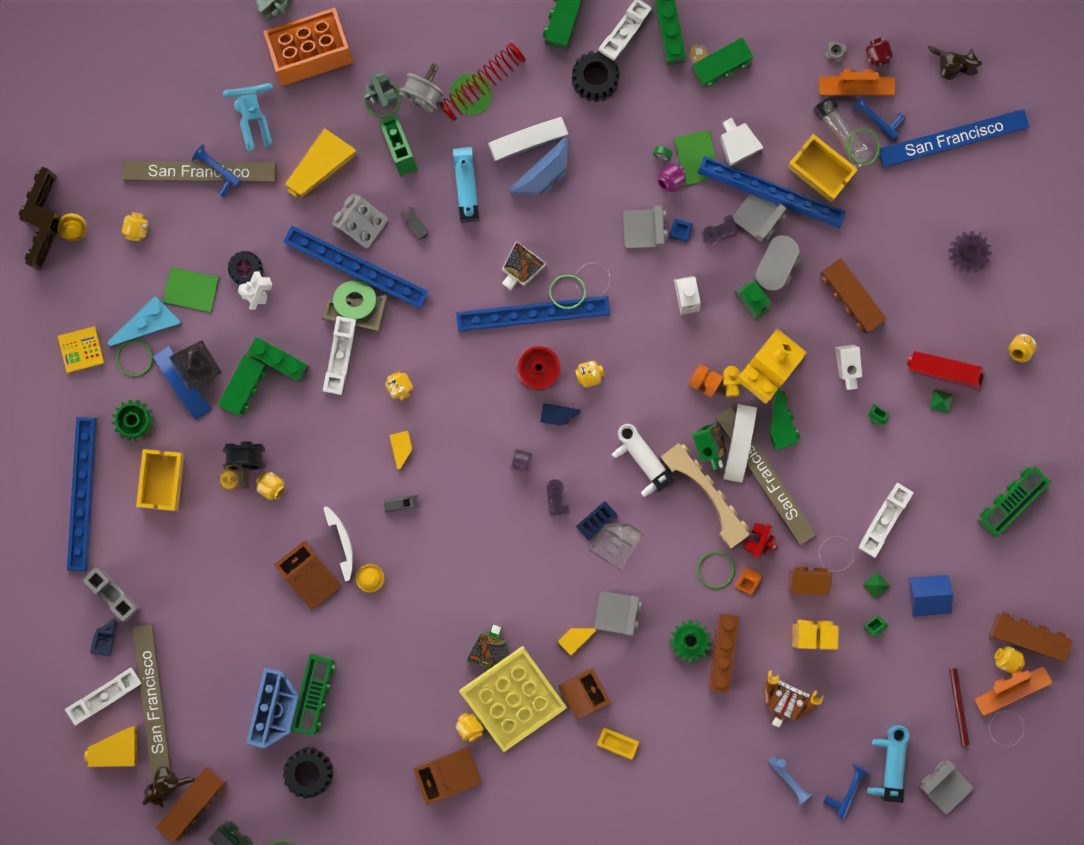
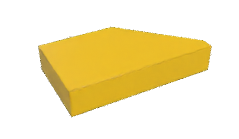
[389,431,413,470]
[557,628,596,655]

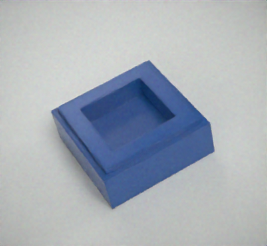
[669,218,693,242]

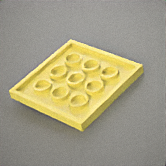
[459,646,567,752]

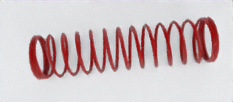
[439,43,526,121]

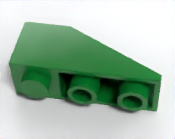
[769,388,800,451]

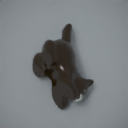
[928,45,982,80]
[142,766,195,807]

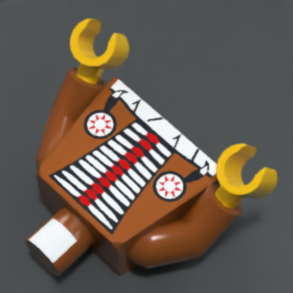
[763,670,824,728]

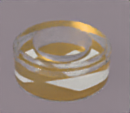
[689,43,708,63]

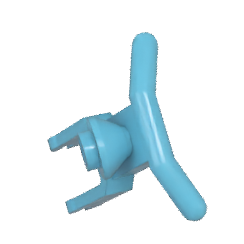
[223,83,273,151]

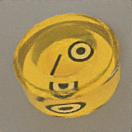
[219,470,239,490]

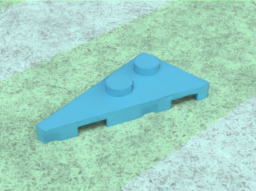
[107,296,182,346]

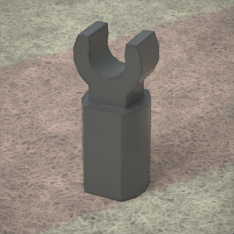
[401,206,429,240]

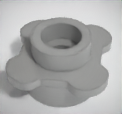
[825,41,847,62]

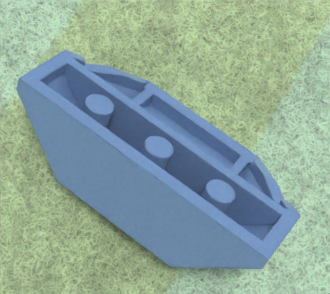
[509,137,568,195]
[246,667,299,748]

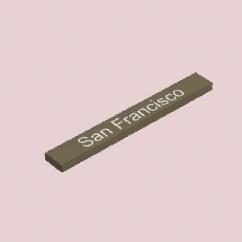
[122,161,276,183]
[715,407,816,545]
[132,624,171,781]

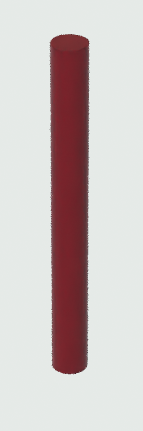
[949,668,969,746]

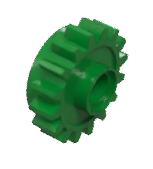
[111,399,155,442]
[669,620,712,662]

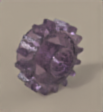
[948,231,992,273]

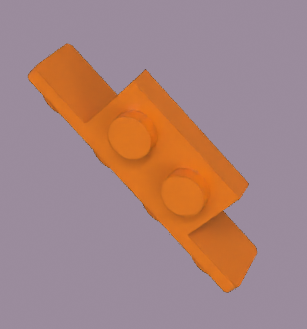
[819,69,895,96]
[975,667,1052,716]

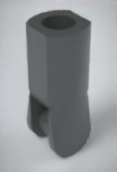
[383,495,420,513]

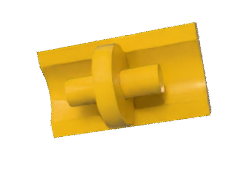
[721,366,742,397]

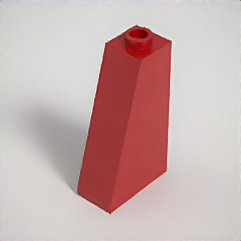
[907,351,985,391]

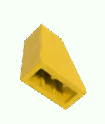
[84,726,138,767]

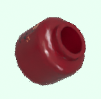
[866,37,893,67]

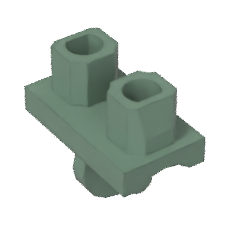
[256,0,291,21]
[363,73,397,109]

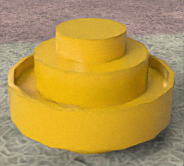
[58,213,87,241]
[356,564,385,592]

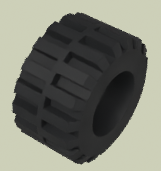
[572,50,620,102]
[283,748,333,799]

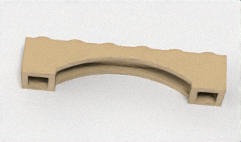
[660,443,750,549]

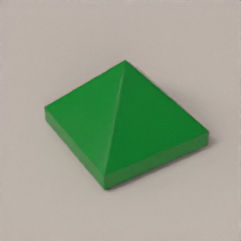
[930,390,953,413]
[868,404,889,425]
[863,572,890,599]
[863,615,889,638]

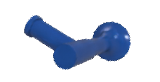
[851,95,906,140]
[192,144,242,197]
[823,764,871,819]

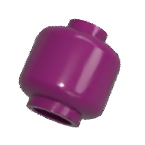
[657,163,686,192]

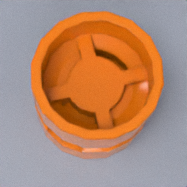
[688,363,723,398]

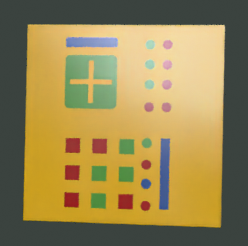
[58,326,105,373]

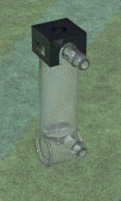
[813,96,873,168]

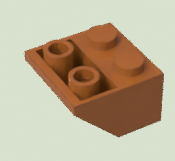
[788,567,832,595]
[558,667,611,720]

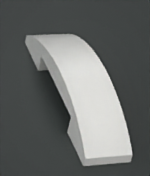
[598,0,652,61]
[323,316,356,395]
[723,404,757,483]
[858,483,914,558]
[323,507,354,582]
[65,667,142,726]

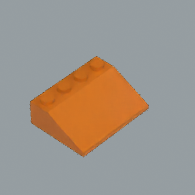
[263,8,354,87]

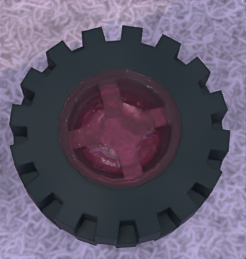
[227,251,263,285]

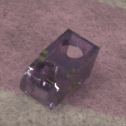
[702,214,738,245]
[510,449,532,472]
[547,479,569,516]

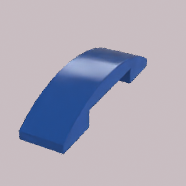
[153,346,211,420]

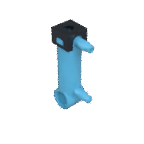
[453,147,480,223]
[867,725,909,803]

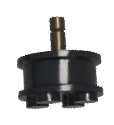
[223,441,266,489]

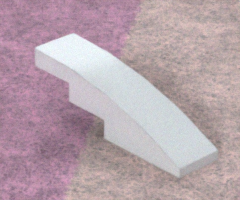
[488,117,568,161]

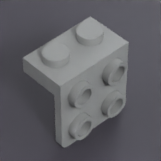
[331,194,388,248]
[732,194,786,242]
[623,205,667,249]
[594,591,642,636]
[919,760,973,814]

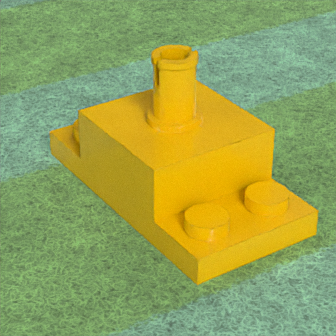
[736,328,807,404]

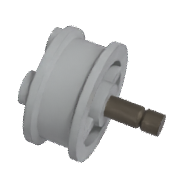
[399,63,445,113]

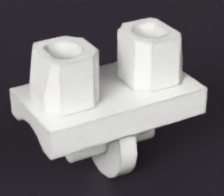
[238,272,272,310]

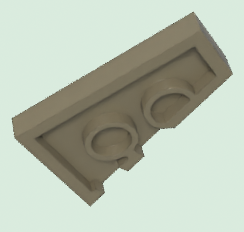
[322,295,387,333]

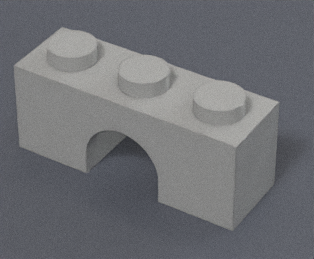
[82,567,140,622]

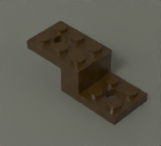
[19,166,61,271]

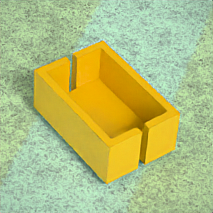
[787,134,858,202]
[136,449,185,511]
[792,620,838,649]

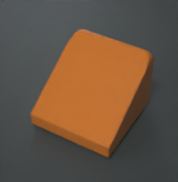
[735,566,762,596]

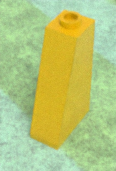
[285,128,357,198]

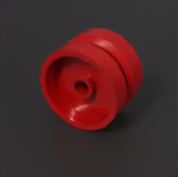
[517,346,560,391]

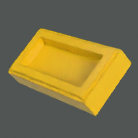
[596,727,640,760]

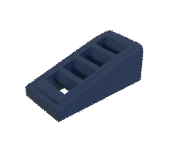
[576,501,617,541]

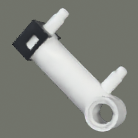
[612,424,675,497]

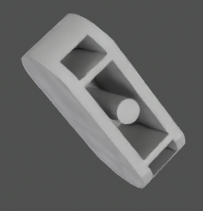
[754,235,800,293]

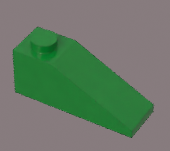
[379,115,418,177]

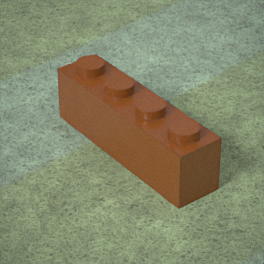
[820,258,887,334]
[989,612,1073,662]
[708,613,740,693]
[155,766,226,843]

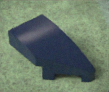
[540,403,581,426]
[90,619,116,657]

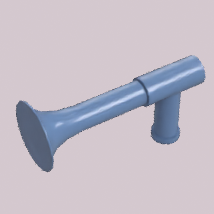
[768,756,814,806]

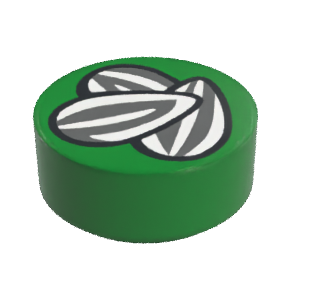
[653,146,673,161]

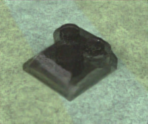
[169,340,222,390]

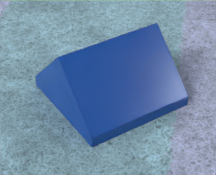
[909,575,953,617]

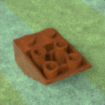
[274,541,342,610]
[413,746,482,806]

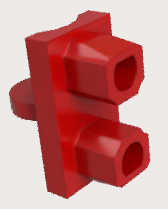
[744,523,778,558]

